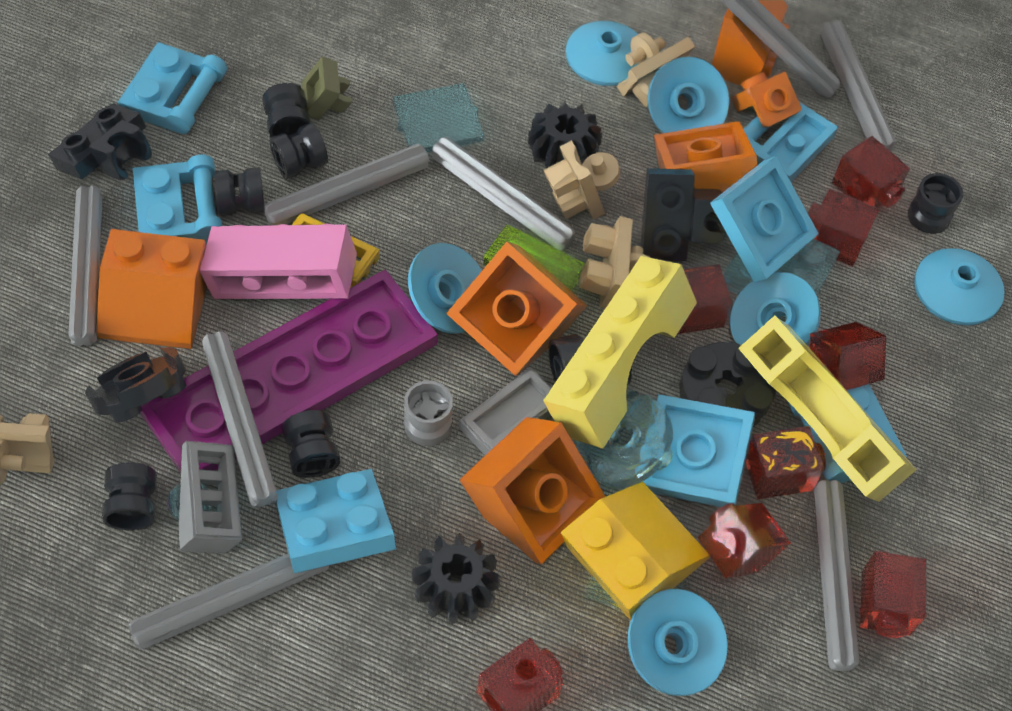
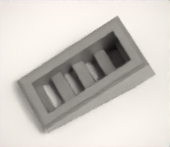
[179,441,242,553]

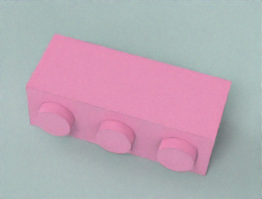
[199,224,357,299]

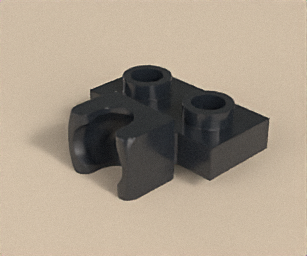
[48,103,152,180]
[640,168,724,261]

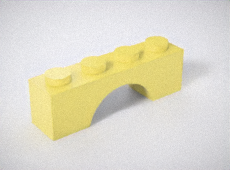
[543,256,697,449]
[738,316,917,502]

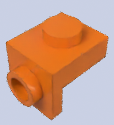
[731,71,801,128]

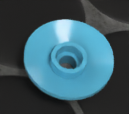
[566,21,638,86]
[648,57,729,133]
[408,243,482,334]
[914,248,1005,325]
[730,272,821,345]
[628,589,728,696]

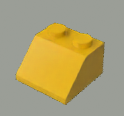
[561,481,710,621]

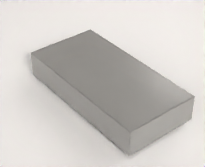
[459,367,552,455]

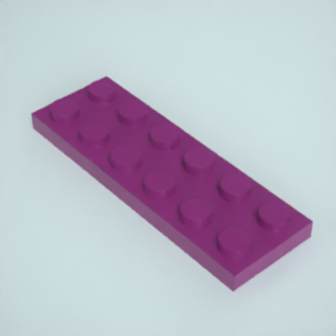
[140,269,438,473]

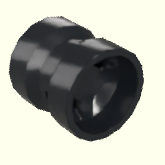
[262,83,311,137]
[269,123,328,179]
[215,167,265,216]
[908,173,963,234]
[282,410,340,478]
[102,462,157,531]

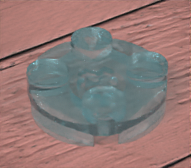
[575,389,673,489]

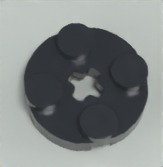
[679,342,776,427]
[85,347,186,423]

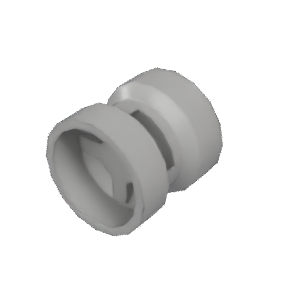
[404,380,453,446]

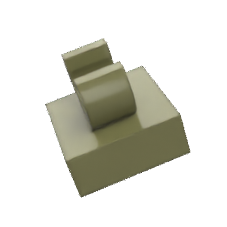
[302,56,352,120]

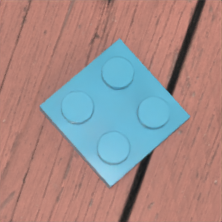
[710,156,819,282]
[637,394,755,510]
[276,469,396,574]

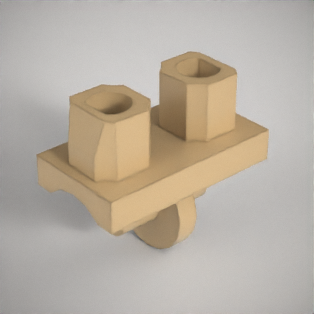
[617,33,695,108]
[543,141,621,220]
[579,216,651,309]
[0,413,54,484]

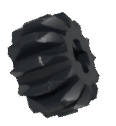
[528,101,602,169]
[412,533,501,625]

